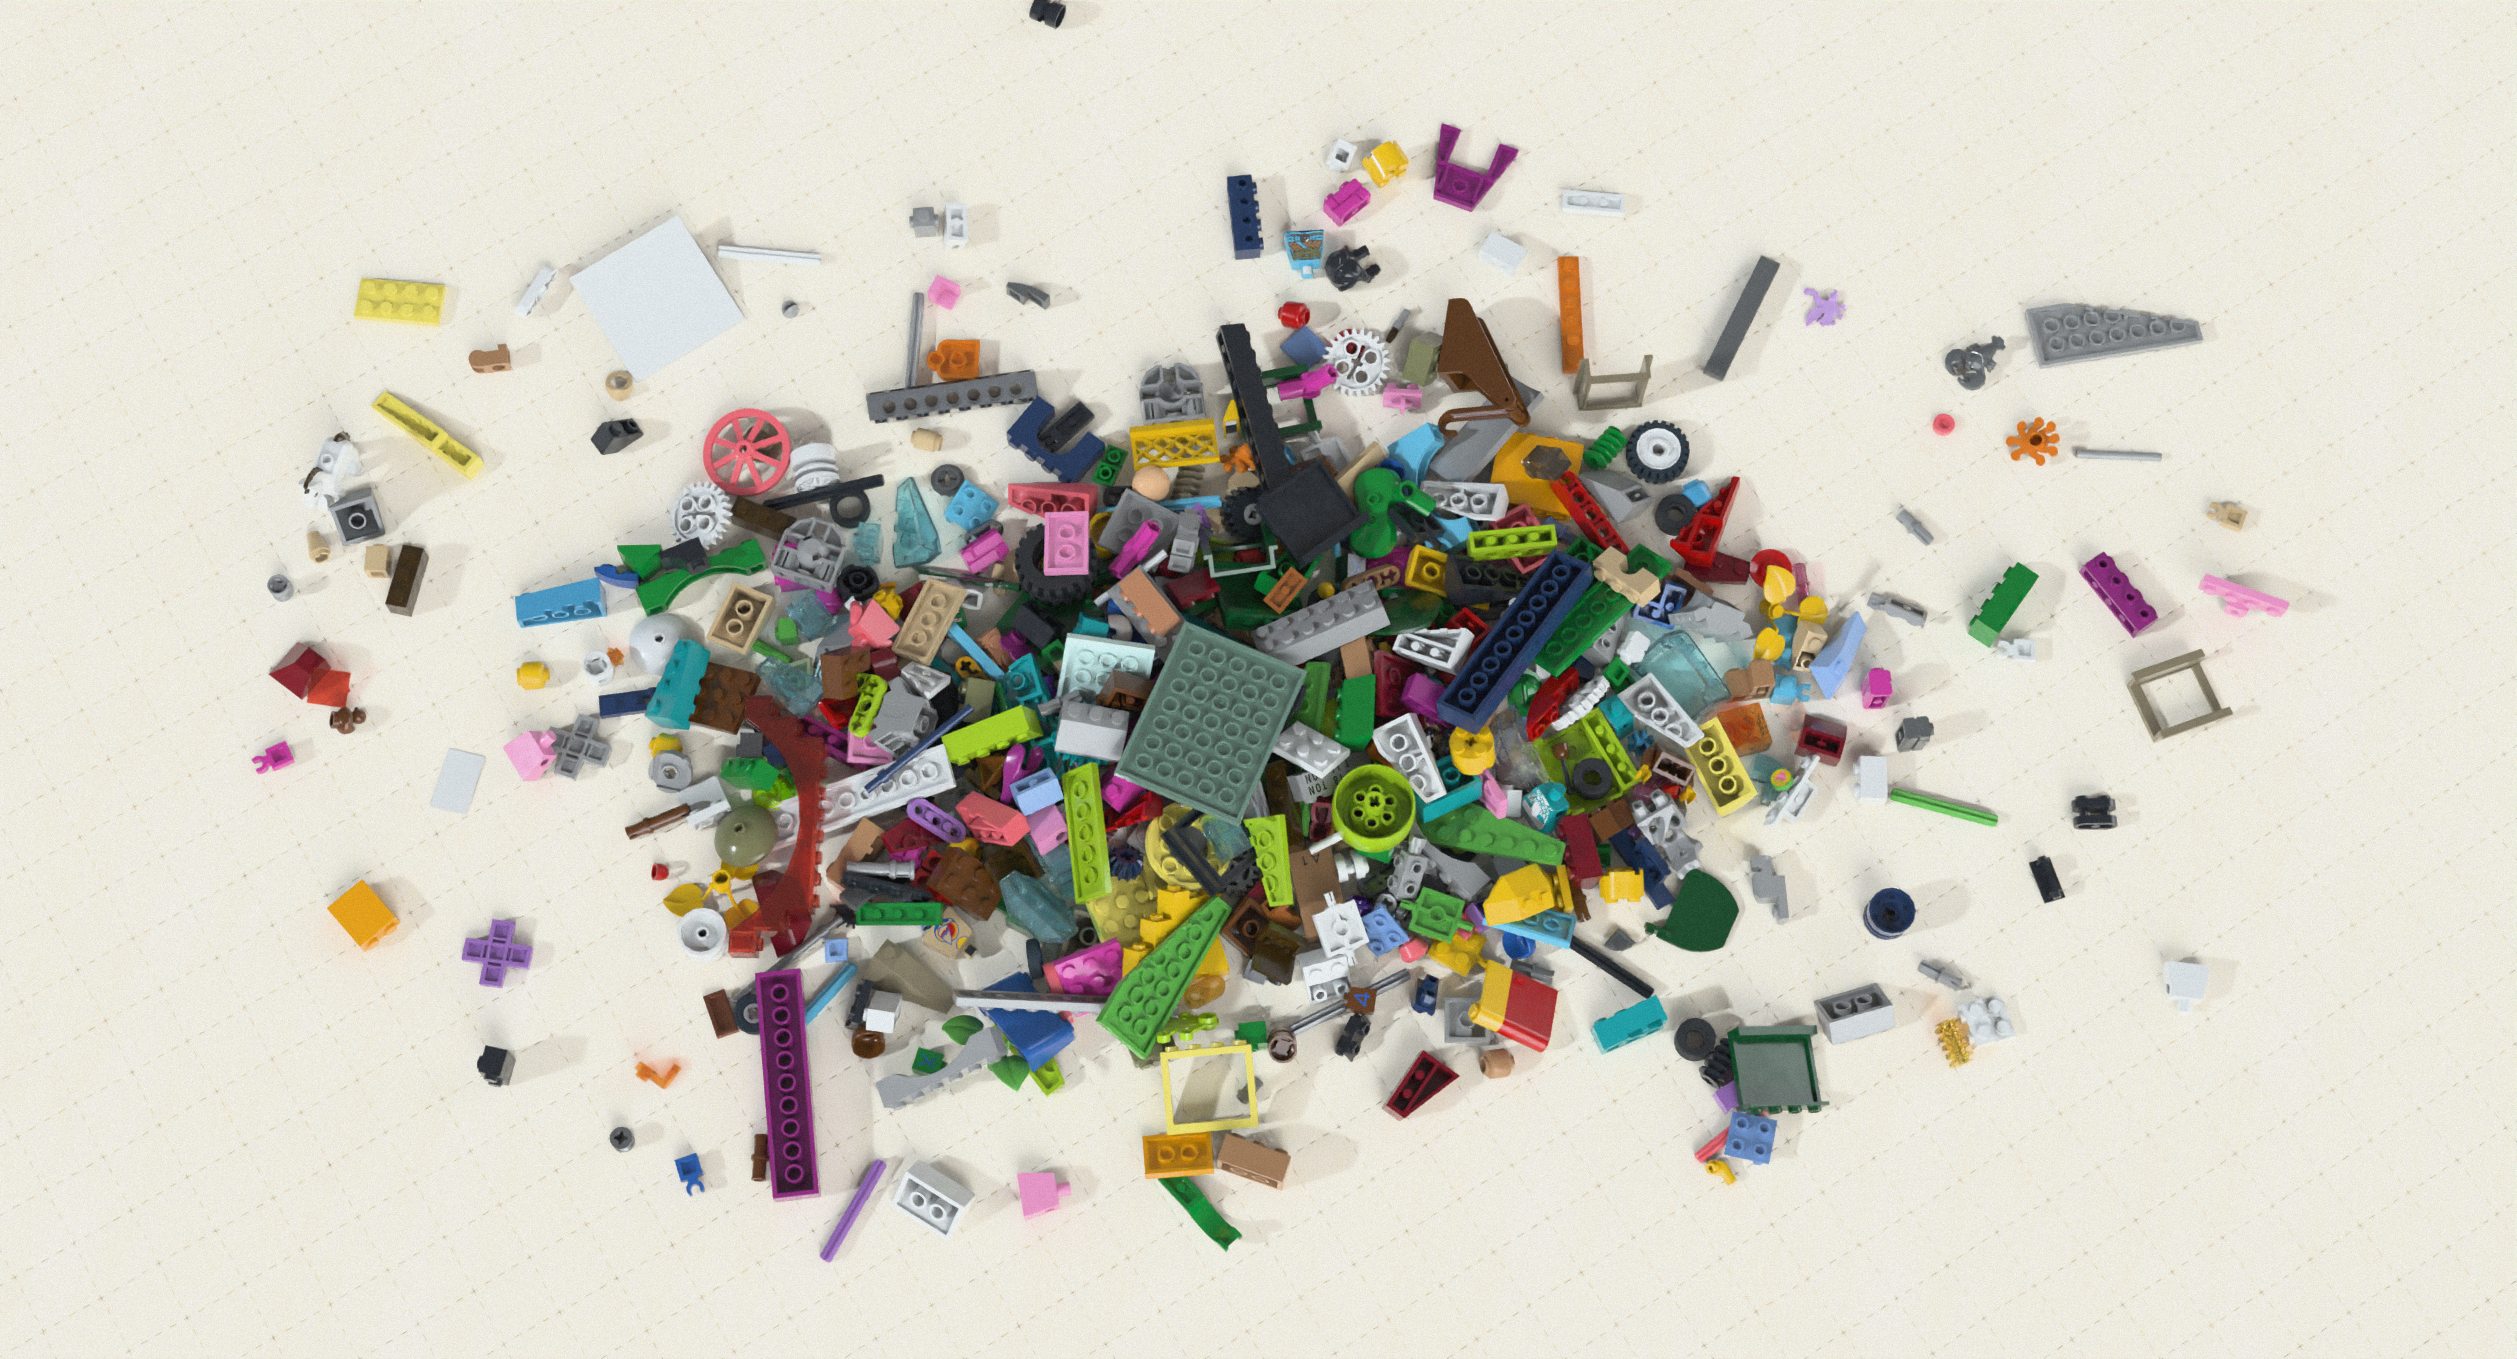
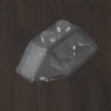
[1490,705,1551,792]

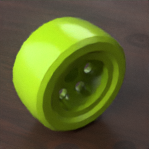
[1332,764,1416,853]

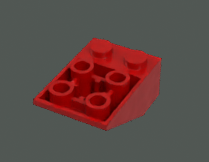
[1426,607,1492,685]

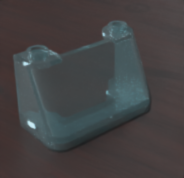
[1629,630,1732,724]

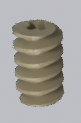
[1170,464,1206,500]

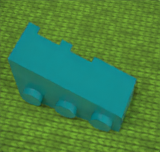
[1071,611,1109,638]
[1590,995,1668,1055]

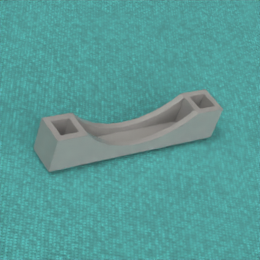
[1377,799,1491,903]
[876,1027,1008,1111]

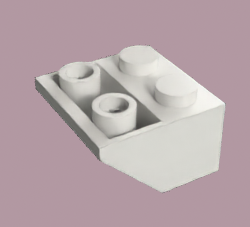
[1297,948,1352,1005]

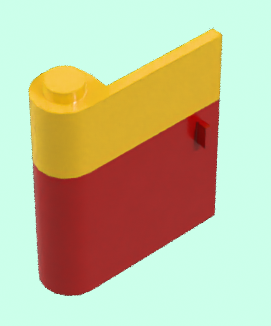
[1468,960,1558,1053]

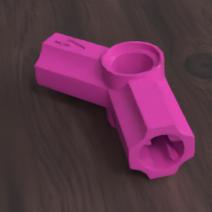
[1277,363,1339,401]
[1108,520,1161,580]

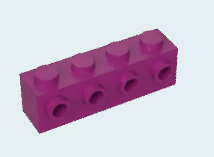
[2079,551,2159,638]

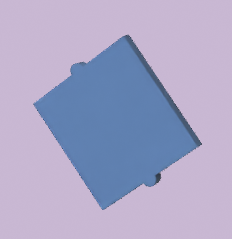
[1280,325,1329,370]

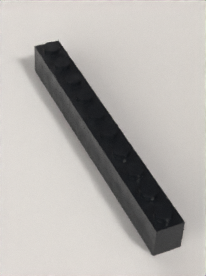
[1215,323,1291,493]

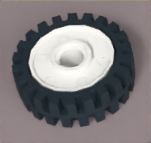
[1626,420,1690,485]

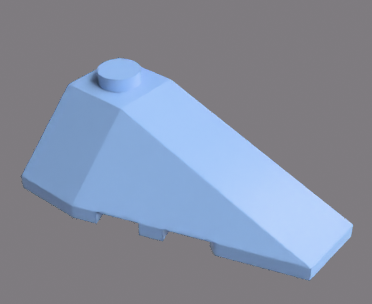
[1809,611,1867,700]

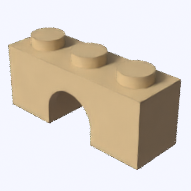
[1205,470,1261,533]
[1593,546,1660,608]

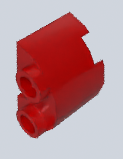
[817,696,867,730]

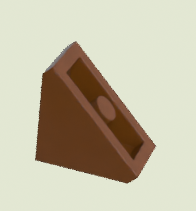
[976,748,1011,791]

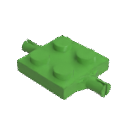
[1400,887,1474,944]

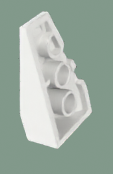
[1617,672,1704,748]
[1372,713,1447,803]

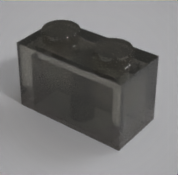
[1521,445,1572,481]

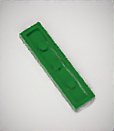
[856,903,943,926]

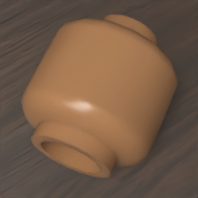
[1479,1048,1515,1079]

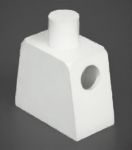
[2162,961,2210,1015]

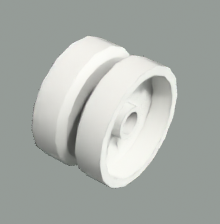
[677,908,730,963]

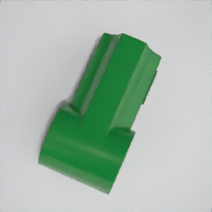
[1392,480,1437,517]

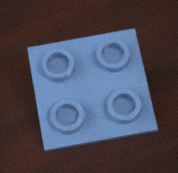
[1361,902,1410,957]
[1724,1111,1778,1166]

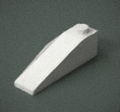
[1420,481,1509,521]

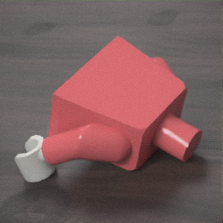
[845,596,901,651]

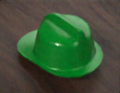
[1507,669,1542,717]

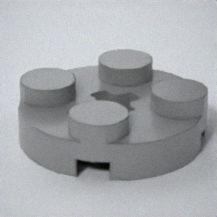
[648,750,694,793]

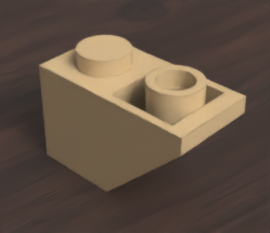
[1791,620,1828,673]

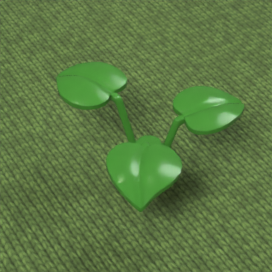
[941,1015,1030,1092]

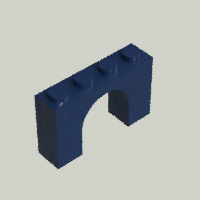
[1006,396,1105,483]

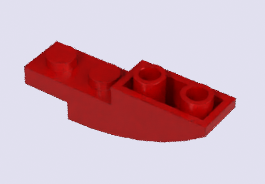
[1526,666,1580,743]

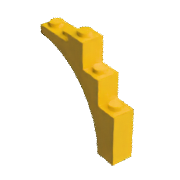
[1122,884,1221,978]

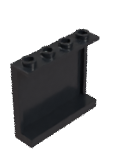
[1254,456,1371,570]

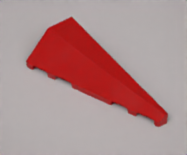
[1670,476,1740,568]
[1062,791,1163,845]

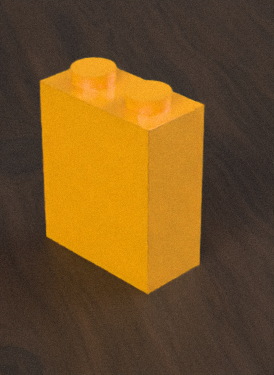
[327,879,400,952]

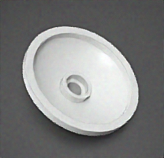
[629,614,694,676]

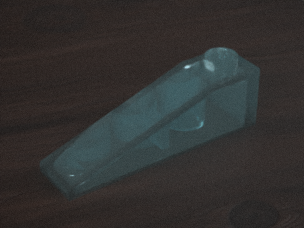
[892,476,942,569]

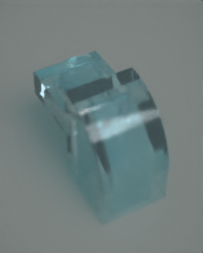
[1750,753,1784,807]

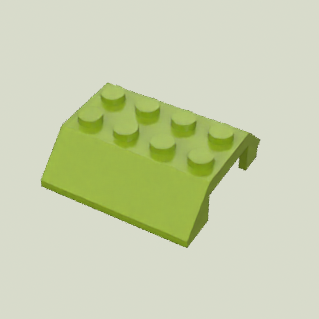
[1524,707,1642,817]

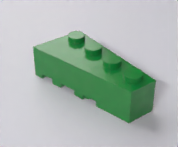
[1254,551,1327,609]
[1968,562,2039,648]

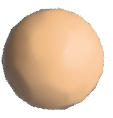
[1132,465,1170,503]

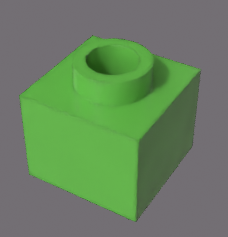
[775,617,799,646]

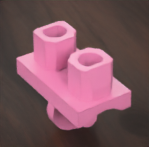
[1383,383,1422,415]

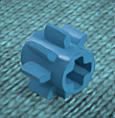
[1627,729,1654,757]

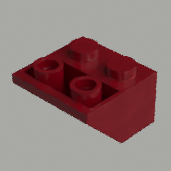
[1162,568,1221,611]
[1794,714,1847,767]

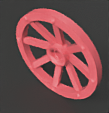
[703,408,792,497]

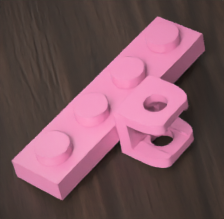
[2198,573,2290,618]

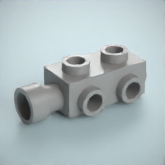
[1387,833,1428,900]

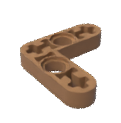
[1341,564,1400,592]

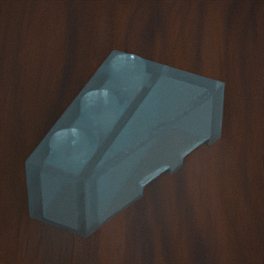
[754,655,823,719]
[1026,834,1075,901]

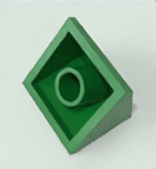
[617,544,663,582]

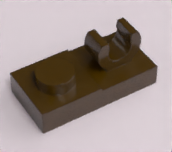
[964,766,1002,803]

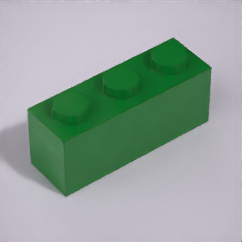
[718,757,780,791]

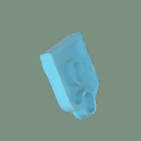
[1752,614,1799,671]

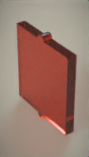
[306,667,351,708]

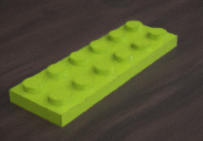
[1062,762,1112,904]

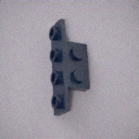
[1609,828,1675,910]

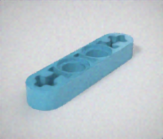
[947,622,1005,682]

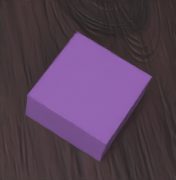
[1464,897,1493,933]

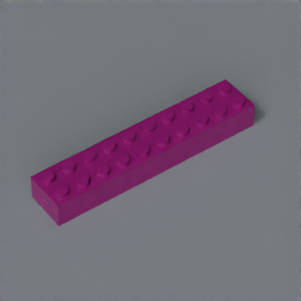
[755,968,821,1202]

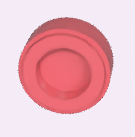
[1932,414,1955,436]

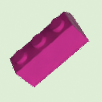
[1099,762,1146,815]

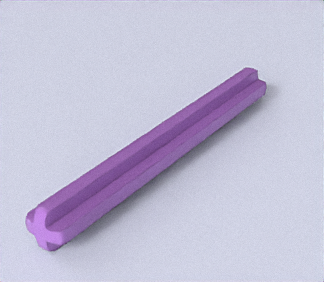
[820,1159,887,1263]

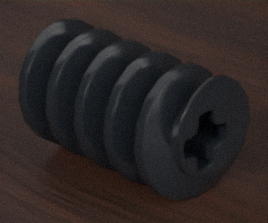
[1699,1038,1733,1089]

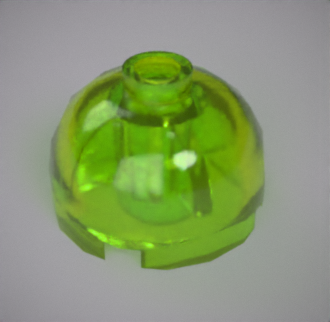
[751,773,796,812]

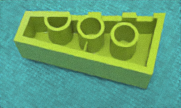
[941,705,1043,766]

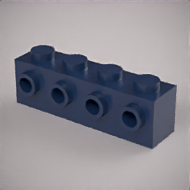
[1227,174,1264,260]

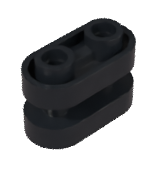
[2071,795,2118,830]

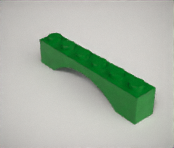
[635,539,768,617]

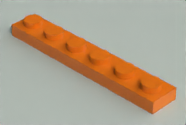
[1557,256,1584,374]

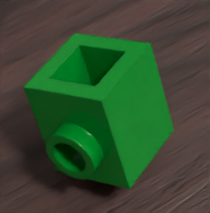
[1234,1021,1267,1053]

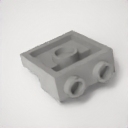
[1444,997,1494,1046]

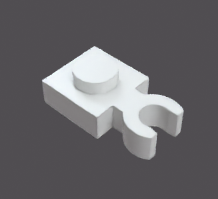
[1997,639,2036,663]

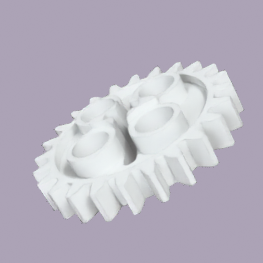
[1321,328,1390,397]
[668,481,733,549]
[1551,675,1610,731]

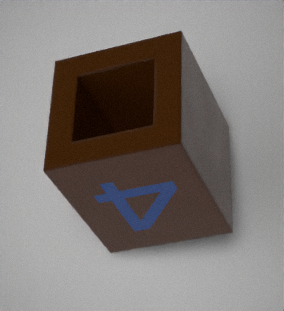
[1342,986,1377,1016]

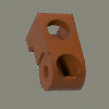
[1260,899,1301,931]

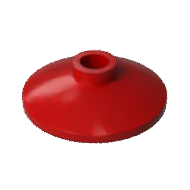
[1749,549,1792,588]

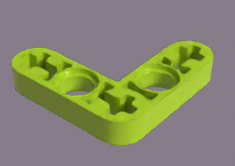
[849,673,888,738]

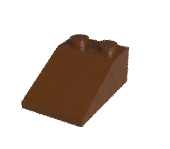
[1219,895,1275,959]

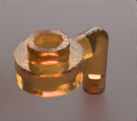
[634,1061,681,1089]

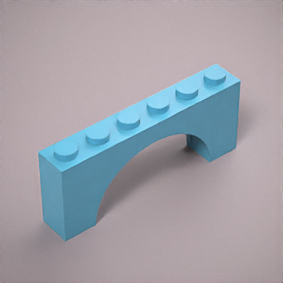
[1387,422,1480,555]

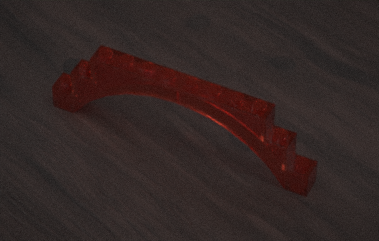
[728,695,829,958]

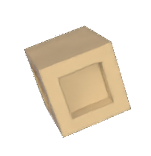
[364,544,393,578]

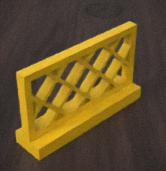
[1129,418,1220,471]

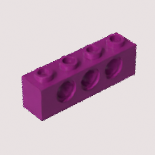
[788,711,874,773]

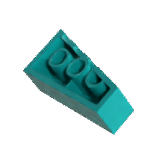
[644,639,711,730]

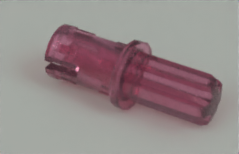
[1792,562,1810,606]

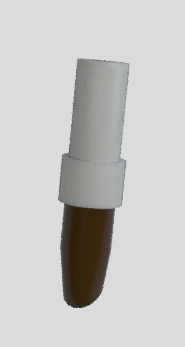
[1385,308,1411,343]

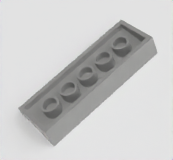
[1428,376,1545,483]

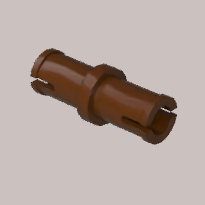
[751,1134,769,1182]

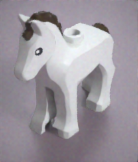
[298,431,363,512]

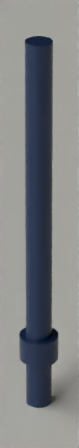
[864,704,975,793]

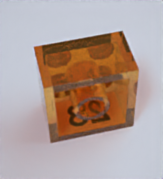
[1716,702,1773,758]

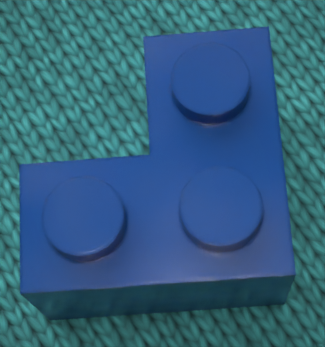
[1630,578,1687,630]

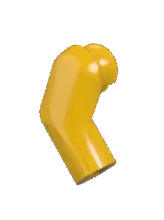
[1705,1160,1737,1186]

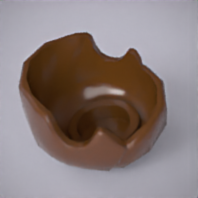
[851,1025,885,1059]

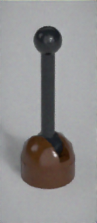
[1551,743,1575,796]

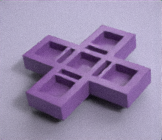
[461,919,534,989]

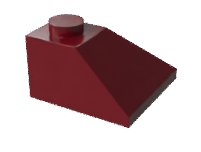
[269,642,331,700]

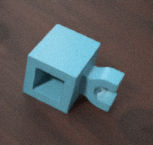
[1770,674,1811,706]

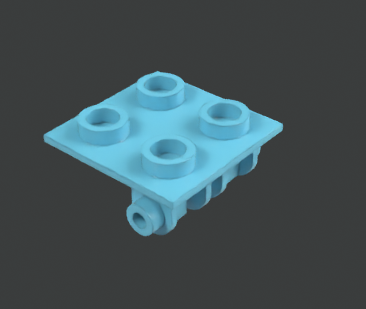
[943,479,1000,538]

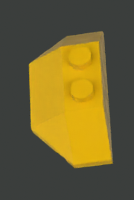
[1483,863,1556,926]

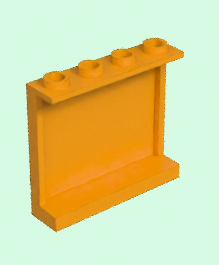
[1490,431,1584,522]

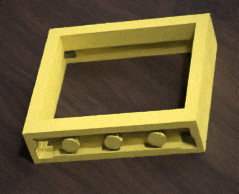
[1160,1040,1259,1135]

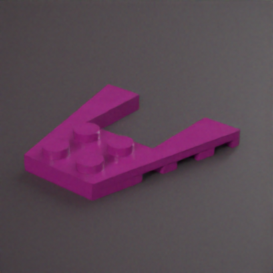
[1433,123,1519,212]

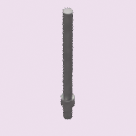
[732,914,844,1005]

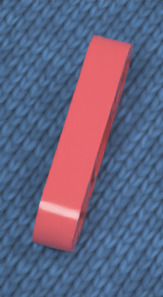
[1042,962,1074,1023]

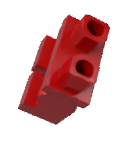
[909,849,955,907]

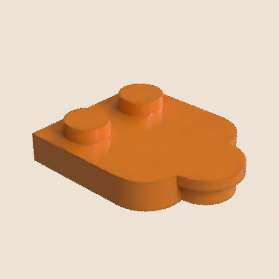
[926,339,980,381]

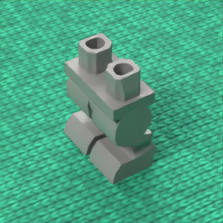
[1168,508,1201,574]

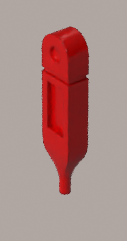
[1662,782,1685,799]

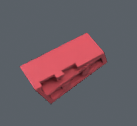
[955,791,1031,846]

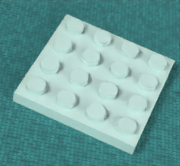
[1056,633,1155,719]

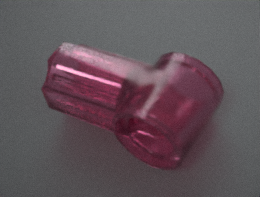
[1632,774,1672,805]

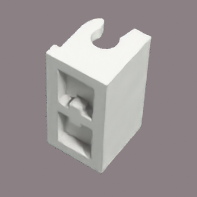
[943,202,968,250]

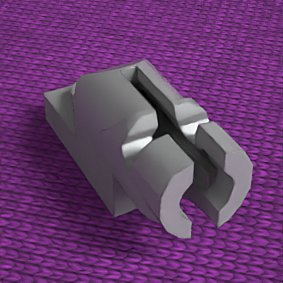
[1750,855,1789,924]

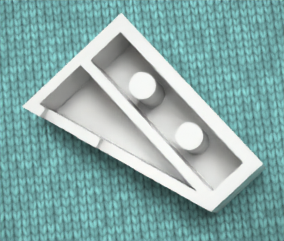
[1392,628,1475,675]

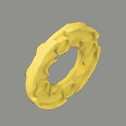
[1145,802,1232,890]

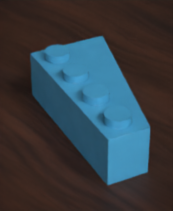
[515,577,608,628]

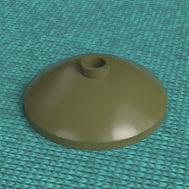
[714,805,778,868]

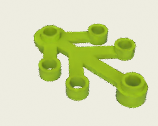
[1156,1012,1219,1043]

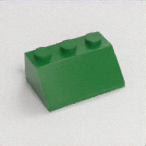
[1333,674,1376,753]

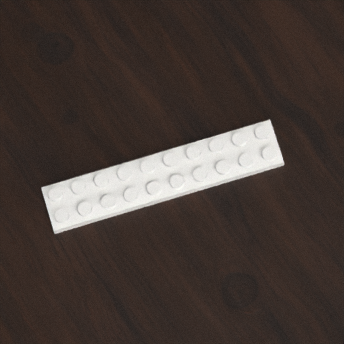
[764,744,956,852]

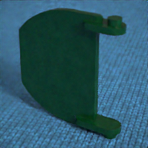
[1366,586,1444,636]
[1643,866,1739,953]

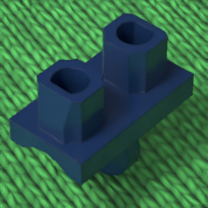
[1411,974,1439,1016]

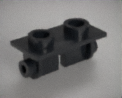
[2029,855,2065,904]
[1335,1013,1371,1062]

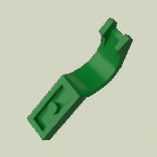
[1157,1176,1243,1252]

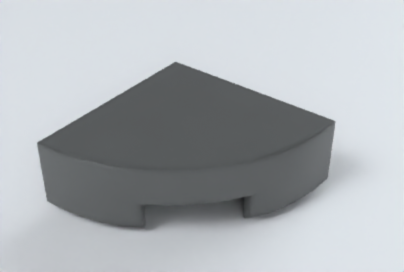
[1604,928,1636,951]

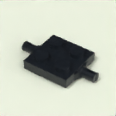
[1387,501,1446,550]

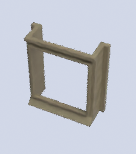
[1572,354,1653,411]
[2126,648,2233,743]

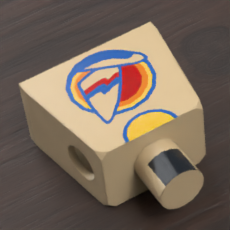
[922,906,979,961]

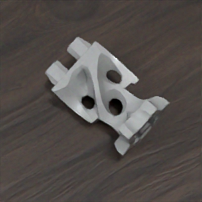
[1632,788,1704,879]

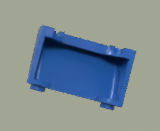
[978,971,1075,1073]

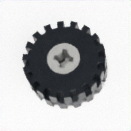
[1220,486,1264,541]

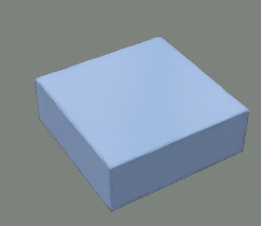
[825,938,848,963]

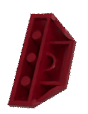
[751,869,813,958]

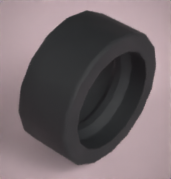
[829,491,871,529]

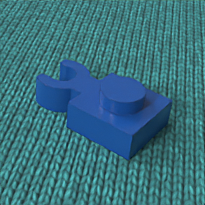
[674,1153,705,1197]

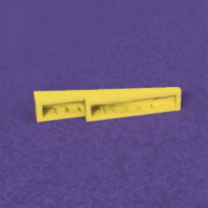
[371,391,484,480]

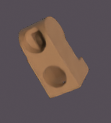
[468,343,511,374]

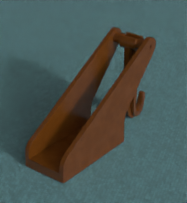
[1437,298,1531,437]

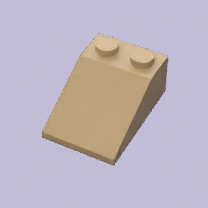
[706,582,776,655]

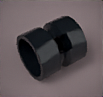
[1029,0,1066,29]

